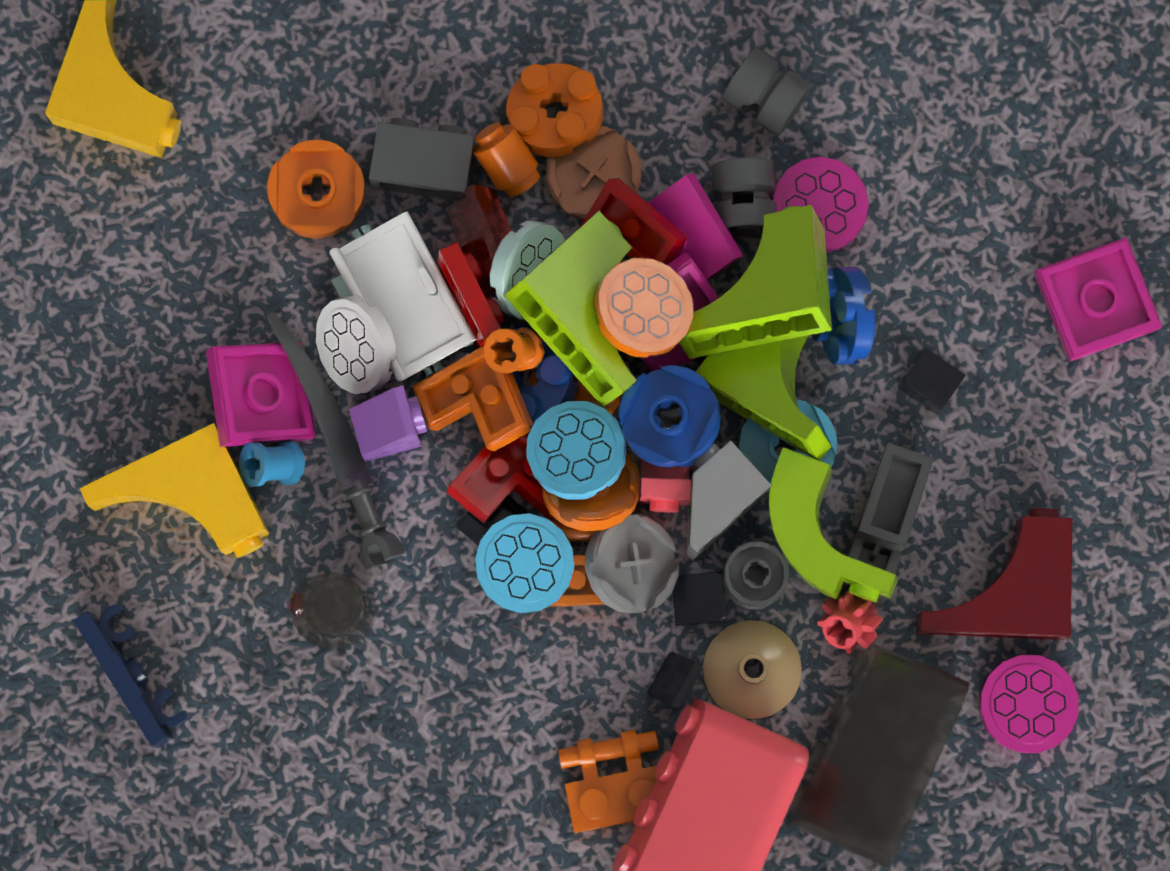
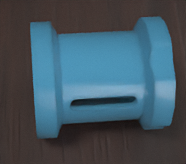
[239,441,305,487]

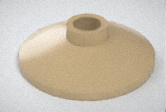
[703,620,802,719]

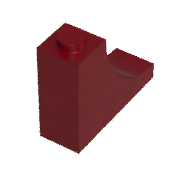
[915,508,1072,640]

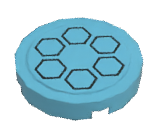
[526,401,626,500]
[475,513,574,613]

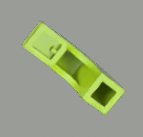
[769,448,898,602]

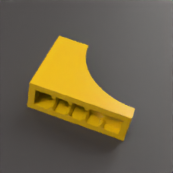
[45,0,181,158]
[79,423,270,558]

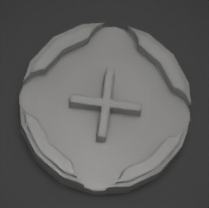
[585,514,679,614]

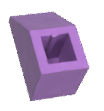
[349,385,427,462]

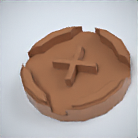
[546,126,641,221]

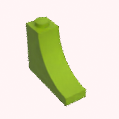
[679,205,832,359]
[504,211,637,407]
[696,335,831,461]

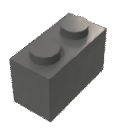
[369,118,475,202]

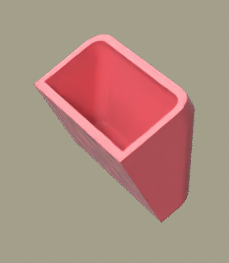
[613,698,809,871]

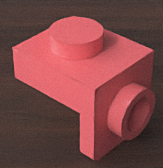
[639,458,692,513]

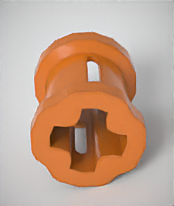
[483,327,544,373]

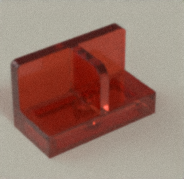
[446,184,511,296]

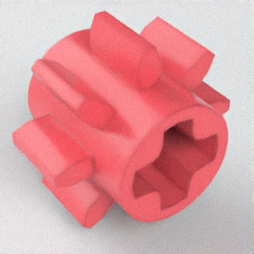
[817,589,883,654]

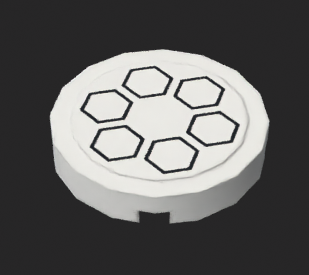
[316,295,396,394]

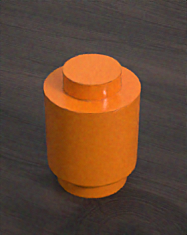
[472,122,540,197]

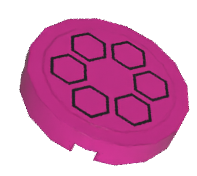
[772,157,869,253]
[979,655,1079,753]

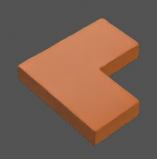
[412,346,534,452]

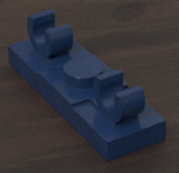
[73,605,190,748]

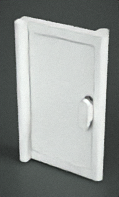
[329,211,476,382]

